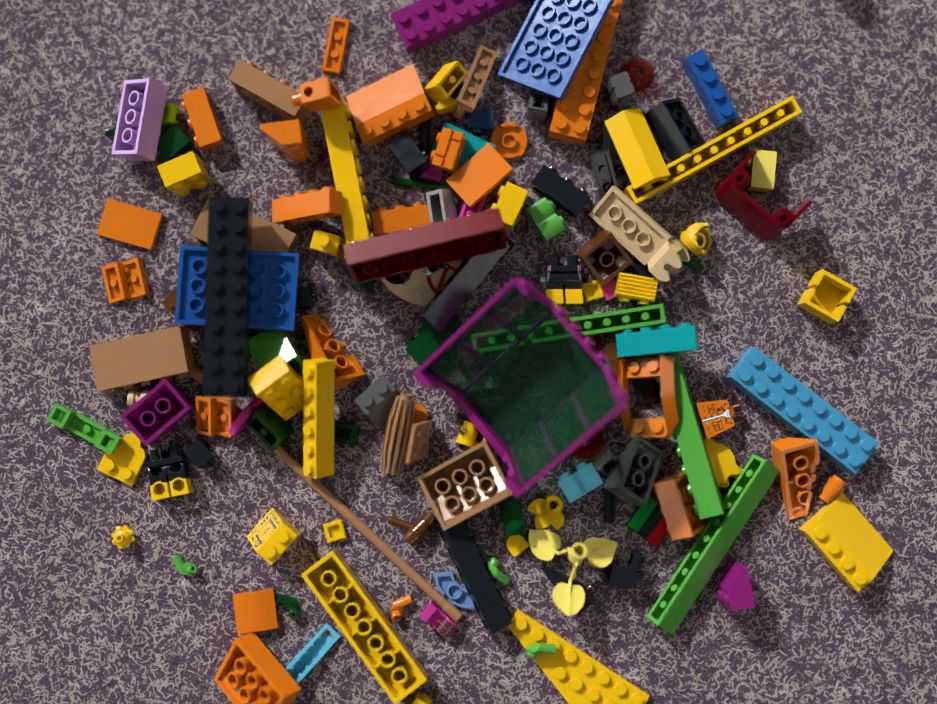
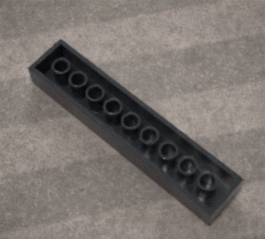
[202,197,253,397]

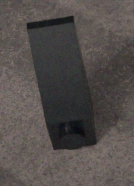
[539,564,596,615]

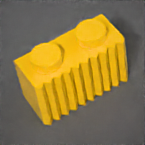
[424,61,468,103]
[614,272,658,306]

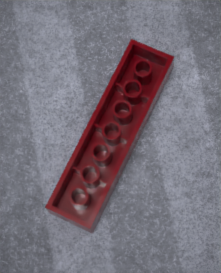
[343,208,507,284]

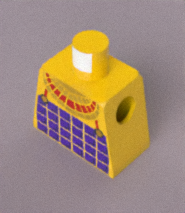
[309,230,346,261]

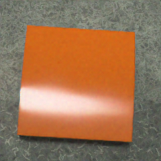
[101,257,150,304]
[196,395,236,438]
[232,588,278,634]

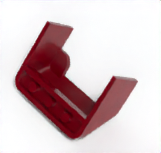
[716,150,812,241]

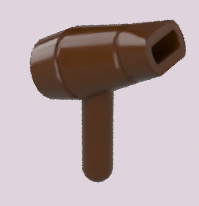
[388,511,437,546]

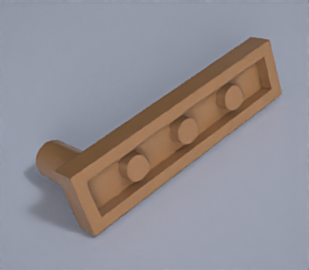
[454,45,498,119]

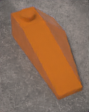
[301,314,365,390]

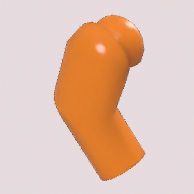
[390,594,413,622]

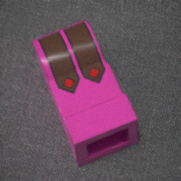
[420,601,458,638]

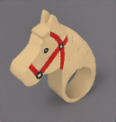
[380,260,461,307]

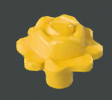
[111,525,135,549]

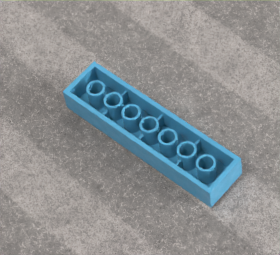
[725,347,879,474]

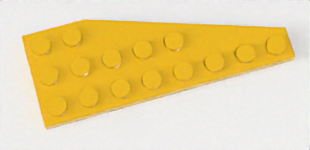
[508,609,650,704]

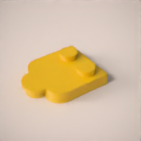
[97,433,147,486]

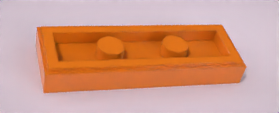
[322,17,351,75]

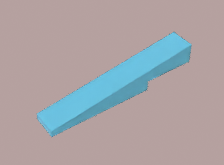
[285,623,341,684]

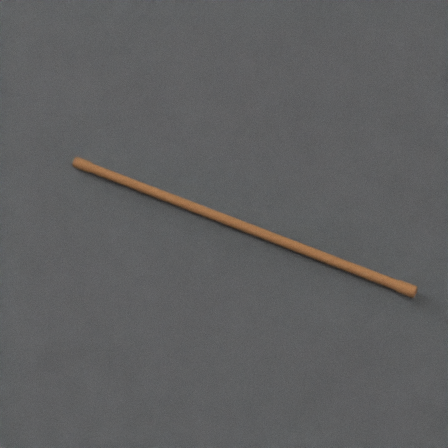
[189,365,463,622]

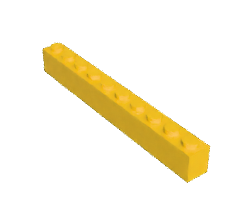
[623,96,802,206]

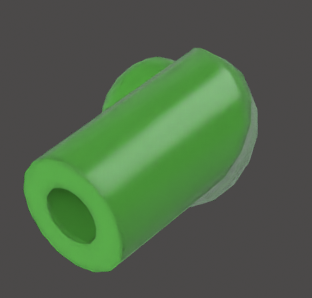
[171,554,198,576]
[526,643,556,659]

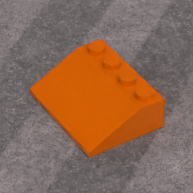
[346,64,436,147]
[214,632,301,704]

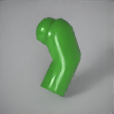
[487,558,510,586]

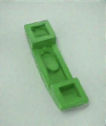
[46,403,121,455]

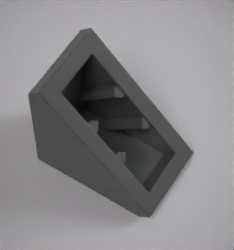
[526,91,549,122]

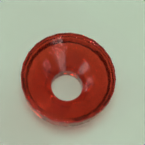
[621,58,655,92]
[568,423,604,458]

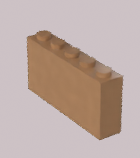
[190,194,299,253]
[89,326,196,395]

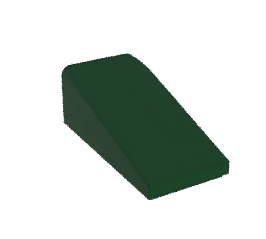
[334,421,361,446]

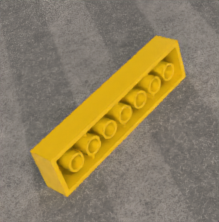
[321,96,374,244]
[301,548,428,704]

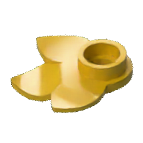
[527,495,564,530]

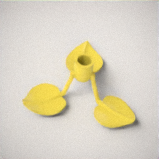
[528,529,618,616]

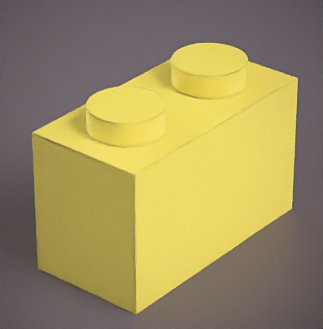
[745,149,777,193]

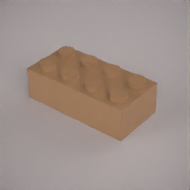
[228,59,311,125]

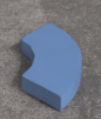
[434,571,475,609]

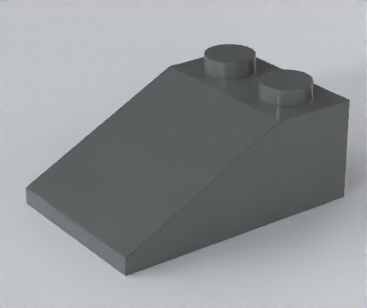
[603,435,664,506]

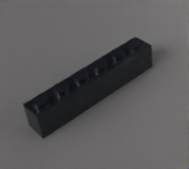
[417,243,510,333]
[437,520,512,635]

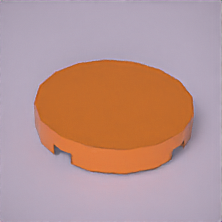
[490,122,528,160]

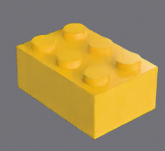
[248,355,303,421]

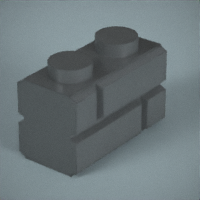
[604,71,635,111]

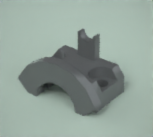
[589,444,618,476]

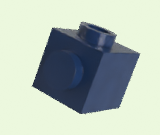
[464,109,492,136]

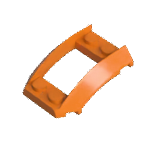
[618,355,680,439]

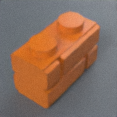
[430,127,466,174]

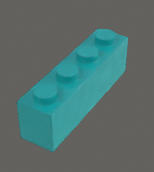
[616,322,700,358]

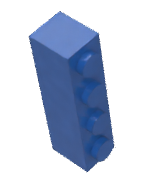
[682,49,739,130]

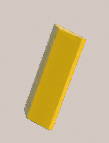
[604,108,670,190]

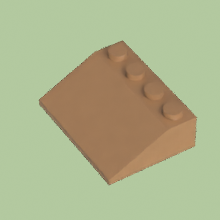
[417,440,512,530]

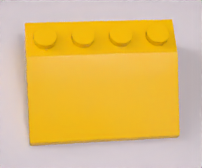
[799,492,894,592]

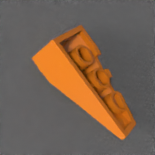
[770,437,820,520]

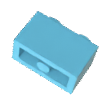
[557,461,603,503]

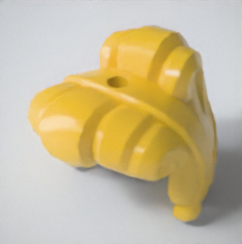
[680,223,712,256]

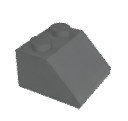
[354,375,400,430]

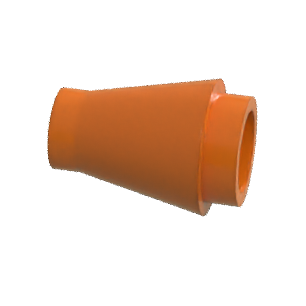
[819,475,847,504]

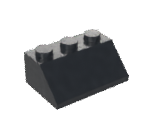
[645,97,706,162]

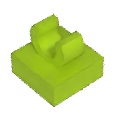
[161,103,180,125]

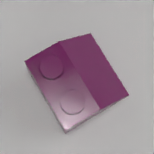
[716,561,756,611]

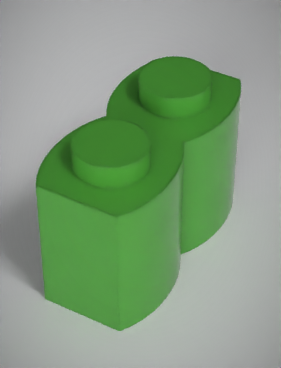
[525,197,566,243]

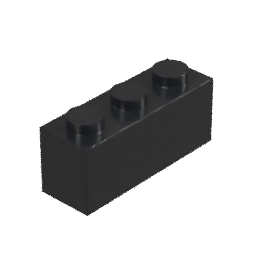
[530,165,591,219]

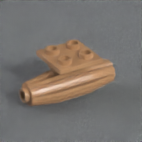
[382,392,433,475]

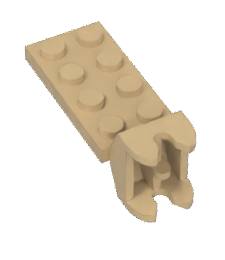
[589,185,691,282]

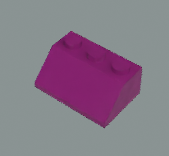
[120,378,196,446]

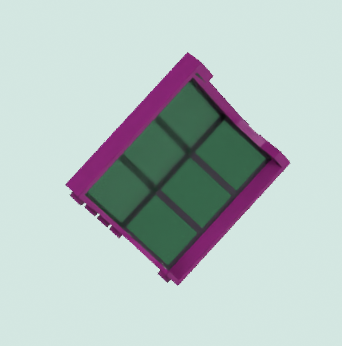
[413,276,630,498]

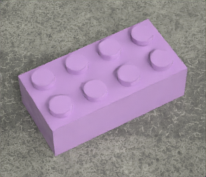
[111,78,168,161]

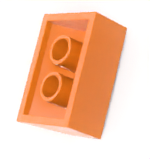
[259,119,311,162]
[654,473,708,540]

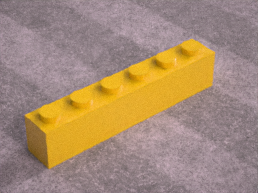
[303,358,334,479]

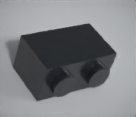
[388,132,430,180]

